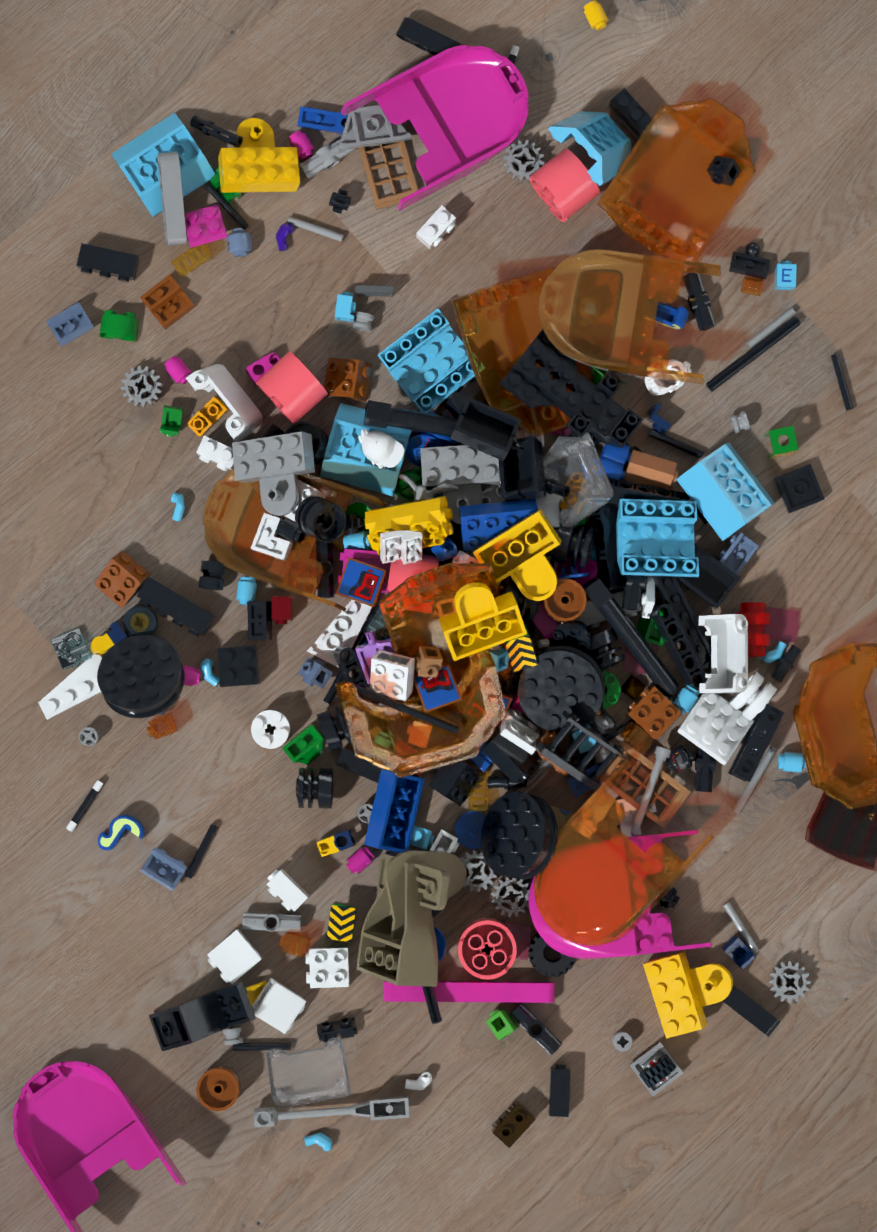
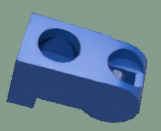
[423,536,457,561]

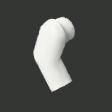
[405,1071,432,1090]

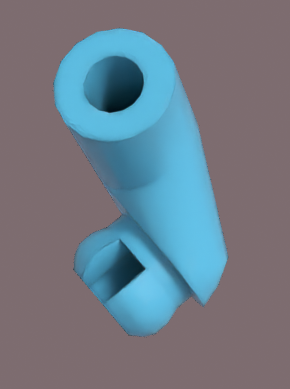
[171,492,185,521]
[760,641,787,663]
[200,658,219,687]
[304,1133,333,1151]

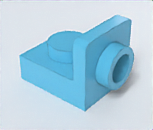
[410,826,434,850]

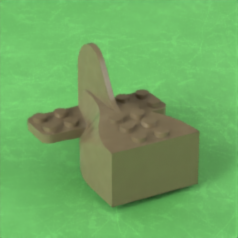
[356,850,467,987]

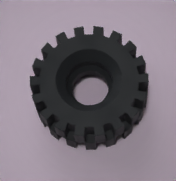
[528,932,576,977]

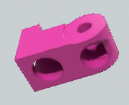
[246,351,280,385]

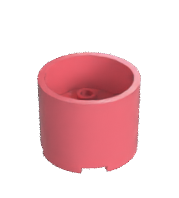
[529,148,600,222]
[256,351,328,424]
[385,554,439,613]
[458,918,517,979]

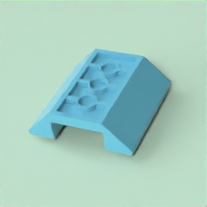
[548,111,632,186]
[111,113,215,217]
[377,308,485,413]
[320,403,412,497]
[676,443,775,541]
[616,499,699,577]

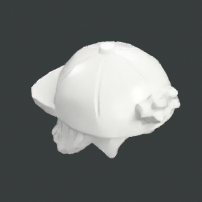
[645,359,692,396]
[358,429,404,469]

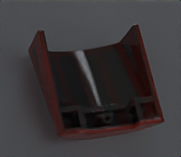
[805,763,877,871]

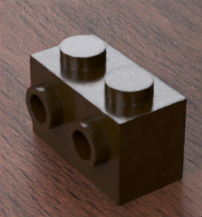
[492,1102,536,1148]

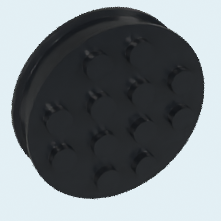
[97,635,185,718]
[518,645,605,732]
[481,792,558,880]

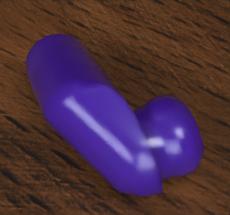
[276,223,294,251]

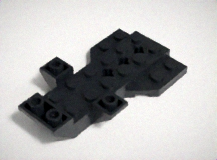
[500,329,644,448]

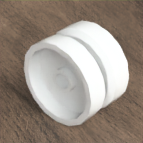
[729,672,777,721]

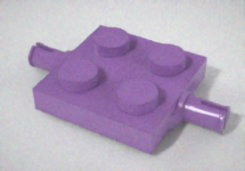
[355,630,398,684]

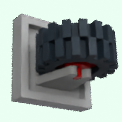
[629,1042,684,1096]

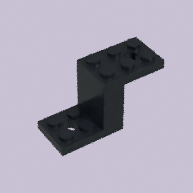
[149,982,256,1051]

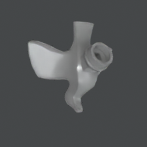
[398,474,460,502]

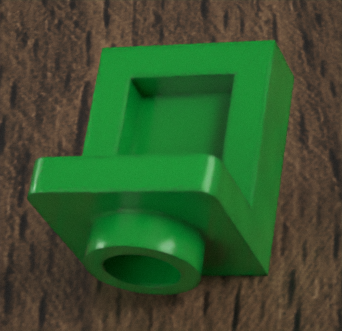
[159,405,183,437]

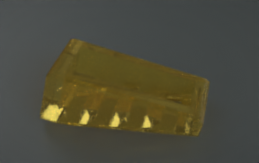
[171,244,213,278]
[469,772,488,811]

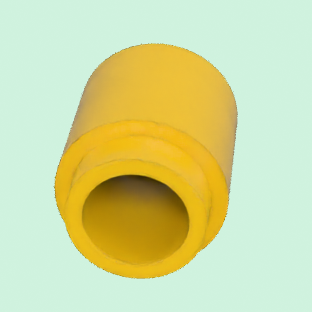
[583,0,609,31]

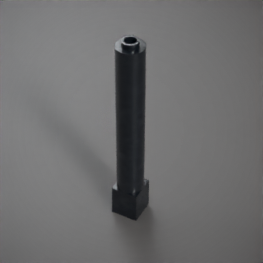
[363,400,458,437]
[582,575,679,697]

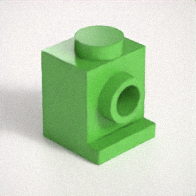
[486,1008,519,1040]

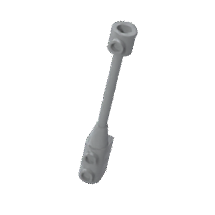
[254,1096,410,1128]

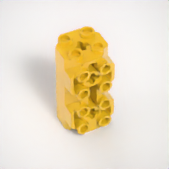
[365,496,453,555]

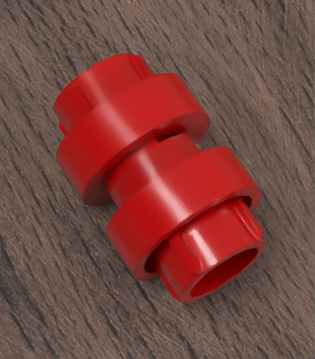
[735,602,770,657]

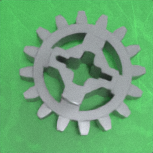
[503,140,544,182]
[120,366,163,408]
[460,850,497,892]
[491,877,529,917]
[768,960,811,1003]

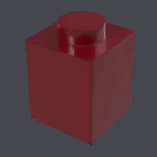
[271,597,292,624]

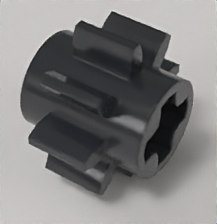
[329,189,351,214]
[345,513,364,535]
[654,885,680,909]

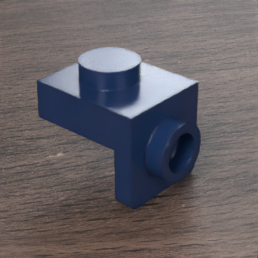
[647,403,671,433]
[722,935,756,969]

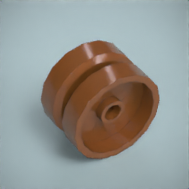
[543,579,587,622]
[196,1065,241,1111]

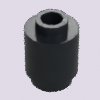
[277,518,306,544]

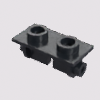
[317,1017,358,1043]

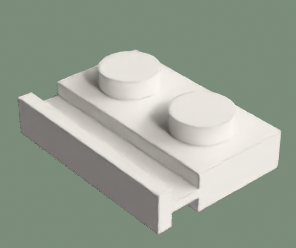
[640,576,655,619]

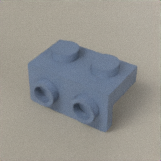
[46,302,94,347]
[717,532,759,575]
[140,847,187,891]

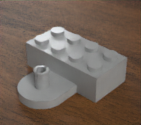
[232,432,315,516]
[420,445,500,525]

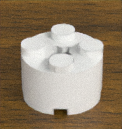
[251,710,291,749]

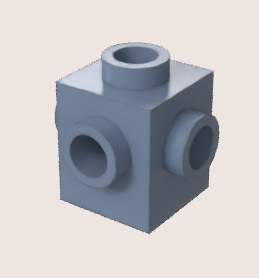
[298,657,333,689]

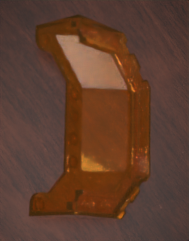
[793,642,877,809]
[335,649,506,778]

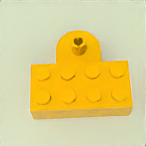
[218,118,300,193]
[473,508,562,601]
[438,582,527,661]
[643,950,733,1039]

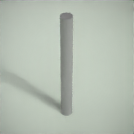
[732,745,778,815]

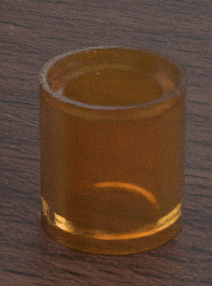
[741,276,763,296]

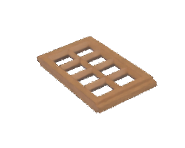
[359,141,418,210]
[600,741,691,829]

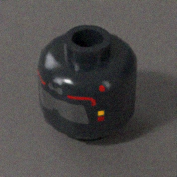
[666,745,694,773]

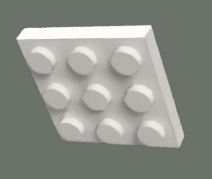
[677,693,754,765]

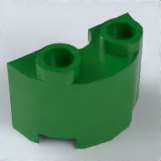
[99,310,139,342]
[601,671,621,709]

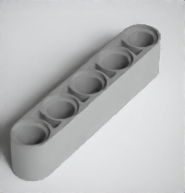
[157,151,187,246]

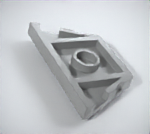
[339,105,412,151]

